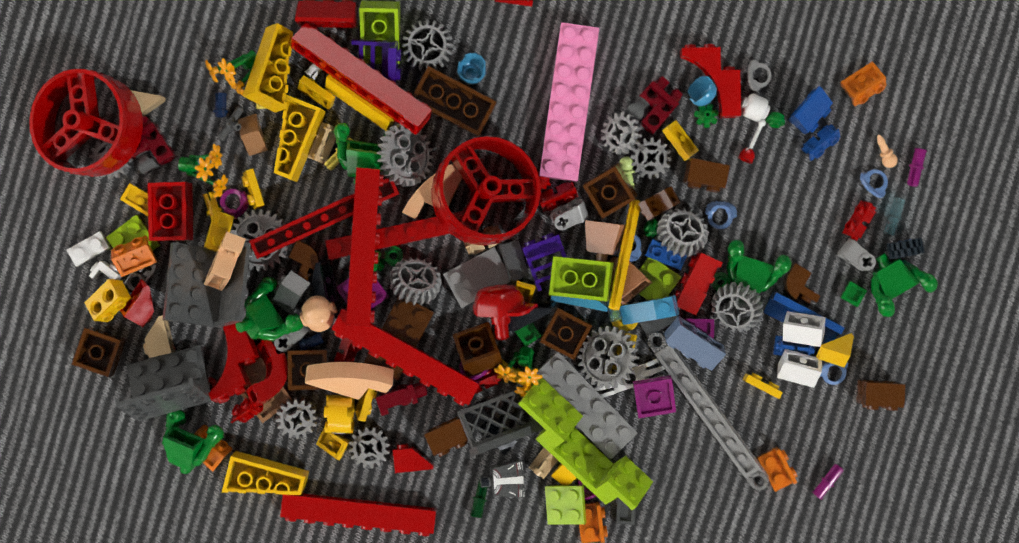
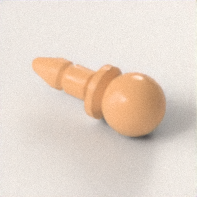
[877,135,898,168]

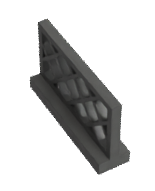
[457,391,543,457]

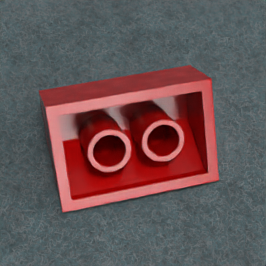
[295,0,358,28]
[148,182,193,241]

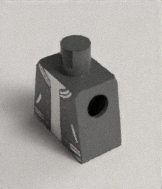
[480,459,525,498]

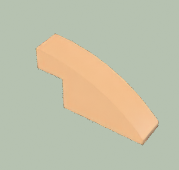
[402,163,469,220]
[204,232,246,291]
[305,362,394,400]

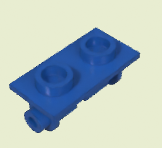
[801,124,840,161]
[645,239,687,270]
[773,336,815,356]

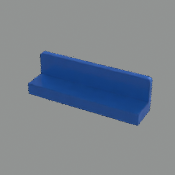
[763,292,844,344]

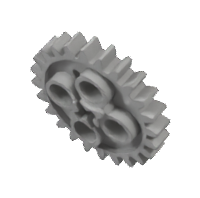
[377,124,434,187]
[230,209,290,271]
[577,326,639,389]

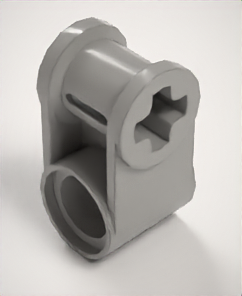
[550,198,589,230]
[837,238,876,271]
[274,326,310,352]

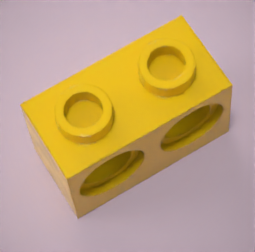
[84,279,132,322]

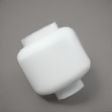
[741,93,770,122]

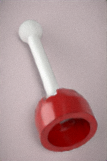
[738,119,766,164]

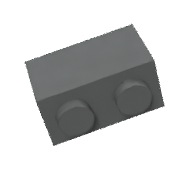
[273,271,310,315]

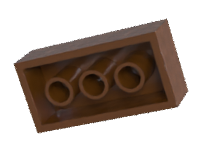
[413,66,497,137]
[364,297,435,381]

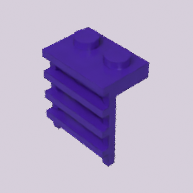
[351,39,401,83]
[521,233,567,292]

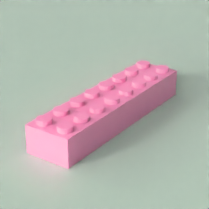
[539,22,599,182]

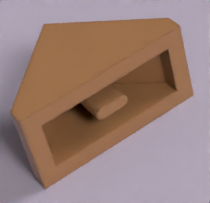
[238,114,268,156]

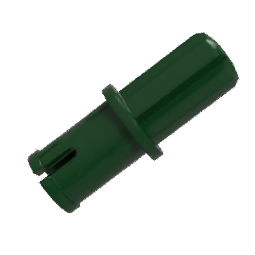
[470,480,488,519]

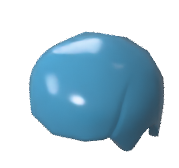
[457,53,486,84]
[687,76,717,106]

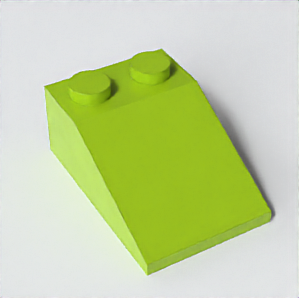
[359,1,400,64]
[549,256,614,301]

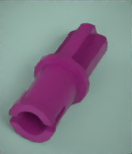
[907,148,927,187]
[812,464,844,500]

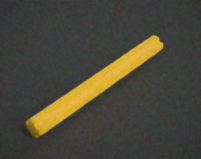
[608,200,640,310]

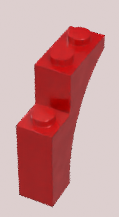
[680,44,741,118]
[208,323,260,404]

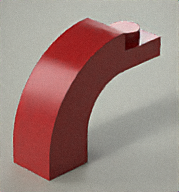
[246,340,288,408]

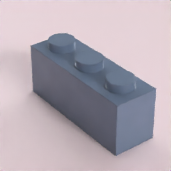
[664,316,726,371]

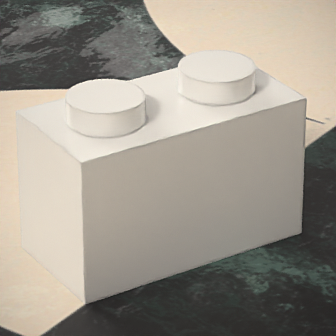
[783,311,826,347]
[777,349,822,388]

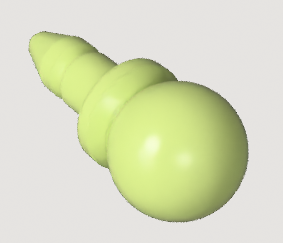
[619,156,635,188]

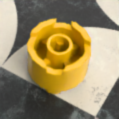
[324,395,355,434]

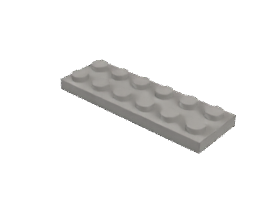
[537,351,637,460]

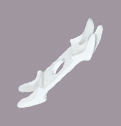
[594,358,665,398]

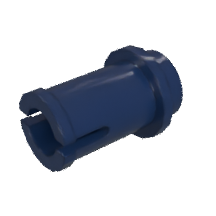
[213,93,228,118]
[299,332,324,351]

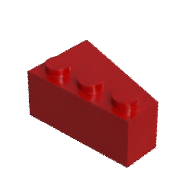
[674,253,723,315]

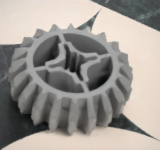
[402,19,454,71]
[656,207,709,258]
[389,256,442,306]
[711,281,764,333]

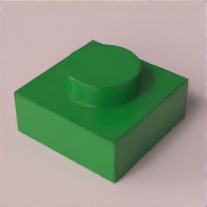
[840,281,867,307]
[515,323,541,347]

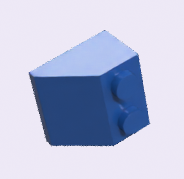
[787,86,833,134]

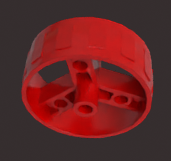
[29,69,143,177]
[431,136,541,246]

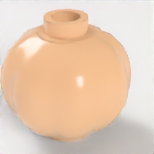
[300,296,337,332]

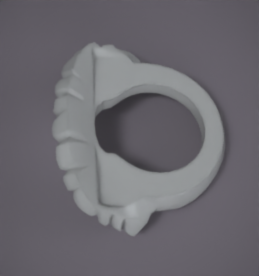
[747,59,771,92]

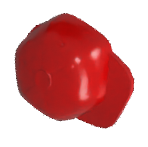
[473,284,538,340]

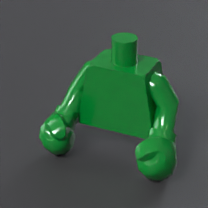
[334,122,390,184]
[726,239,792,294]
[871,253,938,317]
[236,276,304,341]
[162,410,224,474]

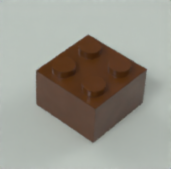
[683,158,730,193]
[583,163,638,219]
[540,307,592,360]
[452,322,503,377]
[72,327,126,377]
[288,350,327,391]
[857,380,906,411]
[424,416,468,457]

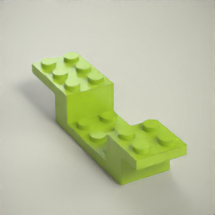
[518,378,653,510]

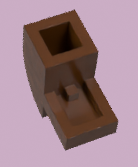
[638,186,681,220]
[289,240,321,282]
[783,263,820,304]

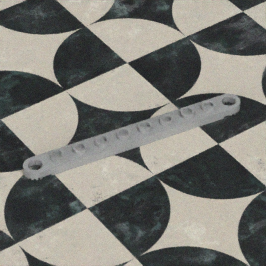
[647,331,769,490]

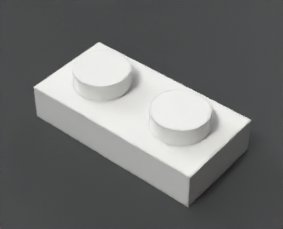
[67,231,111,267]

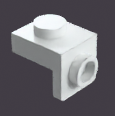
[89,261,122,280]

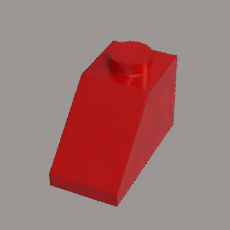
[119,279,154,327]
[393,443,434,473]

